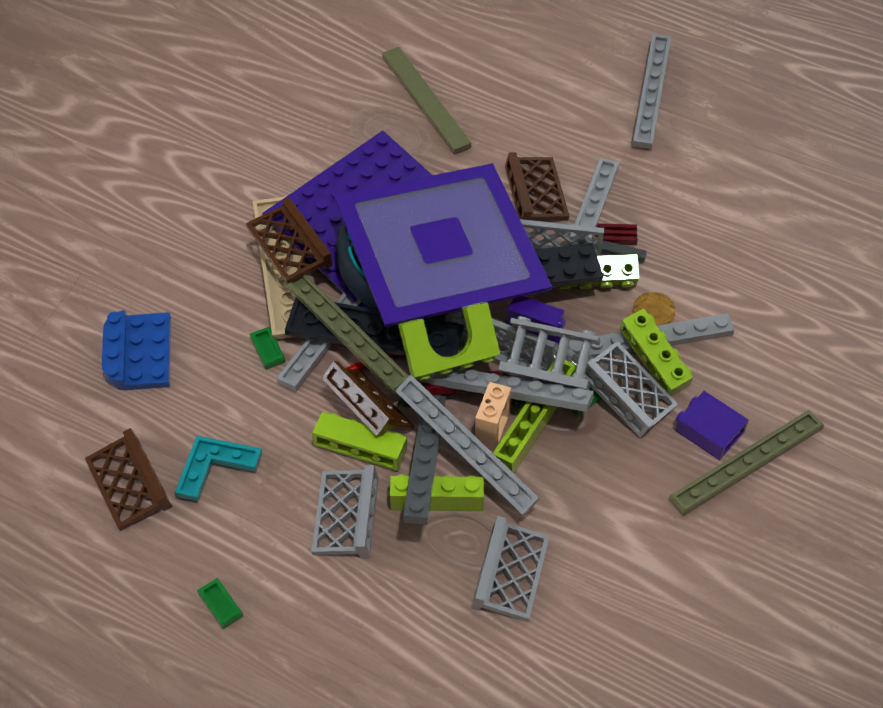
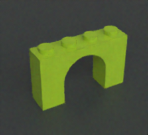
[398,302,500,380]

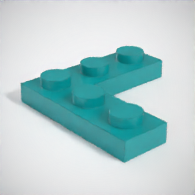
[175,436,262,502]

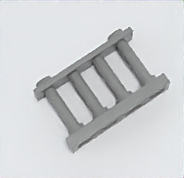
[498,316,601,390]

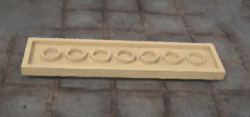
[253,197,302,340]

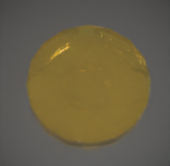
[633,292,676,326]

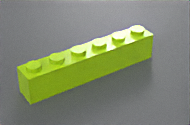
[493,359,577,473]

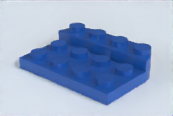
[102,310,171,390]

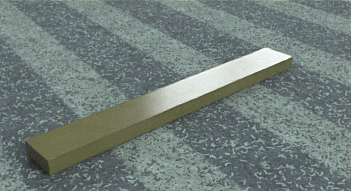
[382,47,471,154]
[284,275,409,394]
[669,410,824,516]

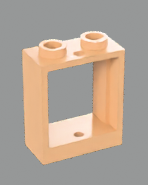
[475,382,511,453]

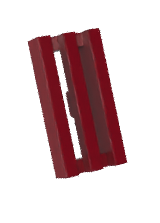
[596,223,638,245]

